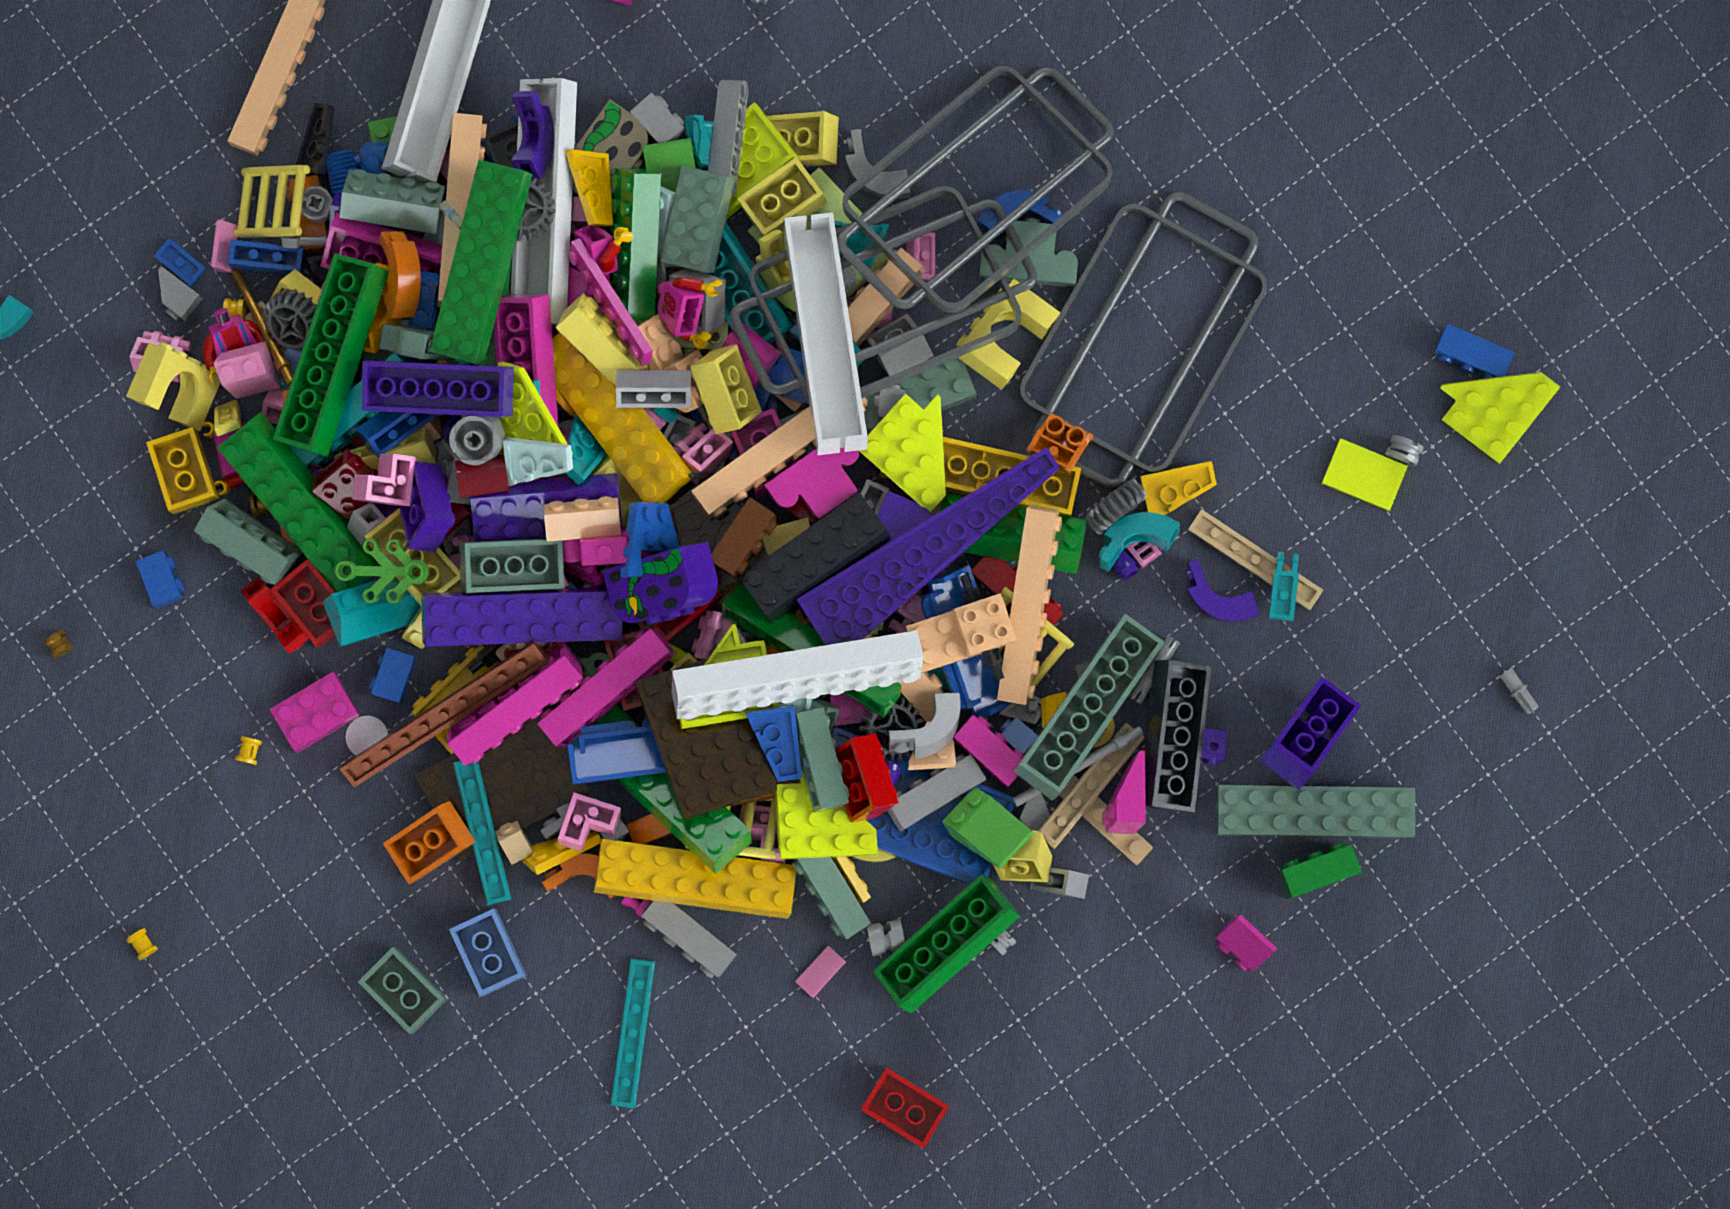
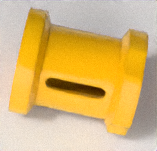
[235,736,262,765]
[126,928,158,961]

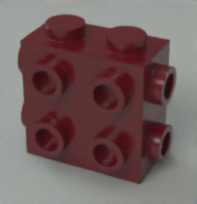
[312,449,378,520]

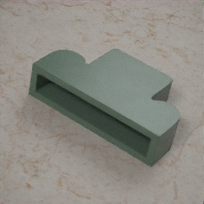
[979,218,1078,288]
[379,324,455,359]

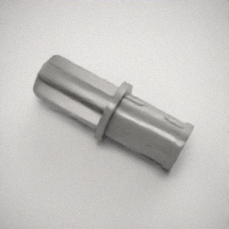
[1499,668,1538,714]

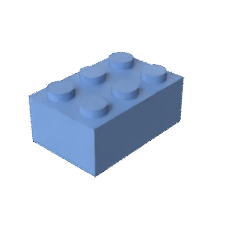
[449,909,527,997]

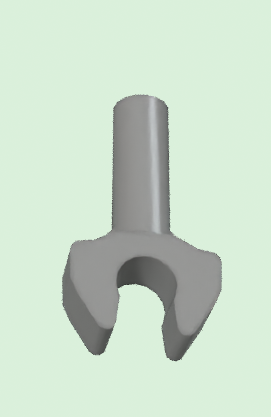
[282,236,327,248]

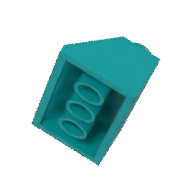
[323,577,421,647]

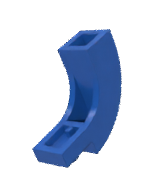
[977,190,1062,237]

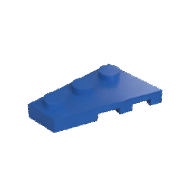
[744,704,802,782]

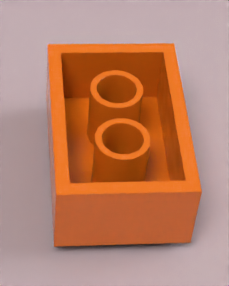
[383,801,476,884]

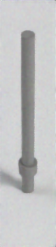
[1012,726,1144,807]

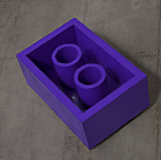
[399,461,455,552]

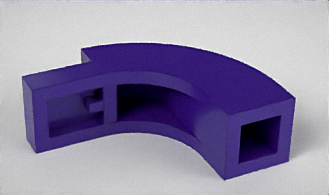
[511,91,554,180]
[1185,559,1260,623]

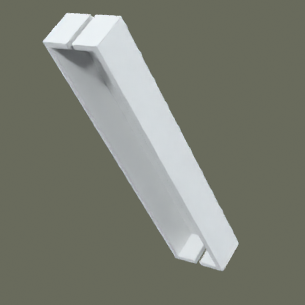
[381,0,491,182]
[511,78,577,326]
[784,212,868,455]
[672,631,924,719]

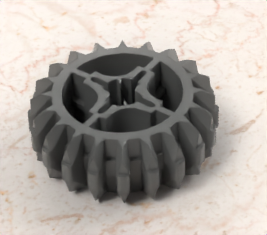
[516,178,555,241]
[263,289,317,351]
[1086,479,1147,534]
[858,698,924,763]

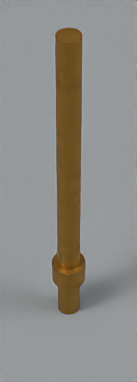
[232,270,293,387]

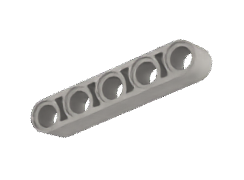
[708,80,748,196]

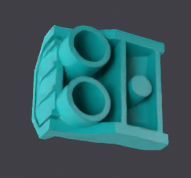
[685,115,714,171]

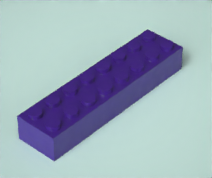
[421,587,622,646]

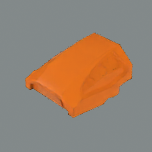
[1026,413,1094,473]

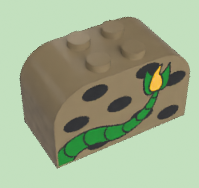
[572,99,650,199]

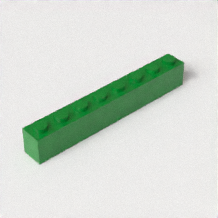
[722,583,902,718]

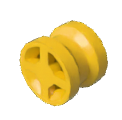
[223,298,246,320]

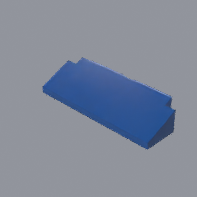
[921,565,1011,717]
[567,719,666,785]

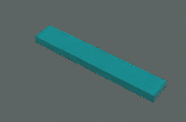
[453,760,512,905]
[611,959,655,1108]

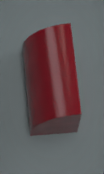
[454,455,509,498]

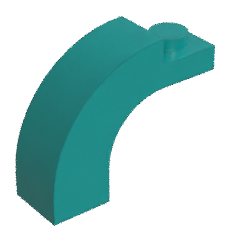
[0,295,34,340]
[1098,512,1180,572]

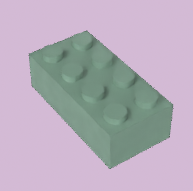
[661,166,735,273]
[339,169,445,234]
[194,498,303,584]
[459,539,564,593]

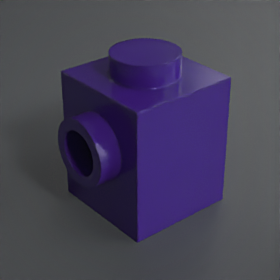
[1201,728,1228,765]

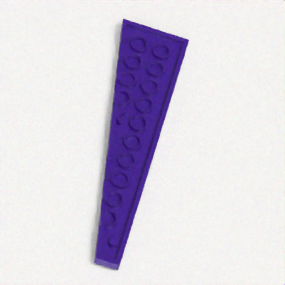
[796,447,1060,646]

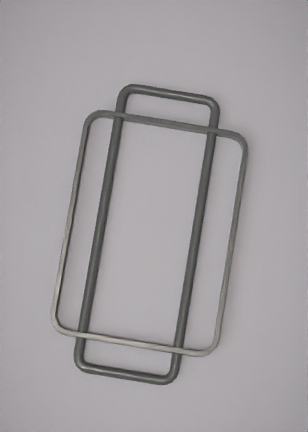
[837,66,1114,313]
[730,186,1037,405]
[1020,192,1267,489]

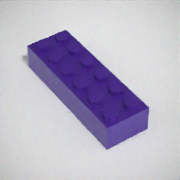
[362,360,514,417]
[470,473,623,542]

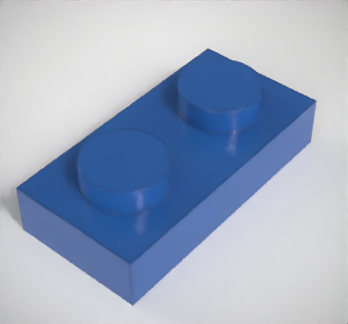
[154,238,207,288]

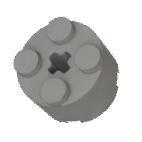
[449,415,505,465]

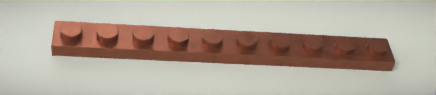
[339,640,550,788]

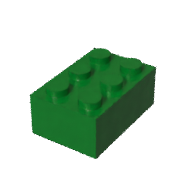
[1278,842,1362,899]

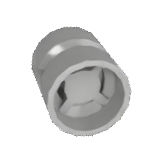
[867,919,905,956]

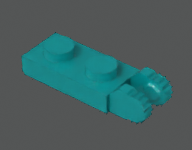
[1268,551,1299,622]

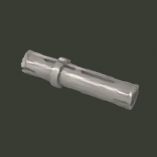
[1128,635,1180,705]

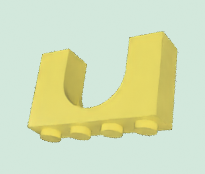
[956,279,1060,390]
[126,342,221,431]

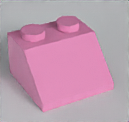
[214,342,282,399]

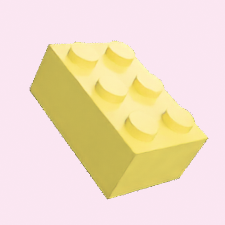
[737,157,827,237]
[690,344,762,434]

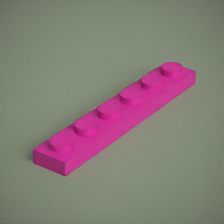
[568,238,653,367]

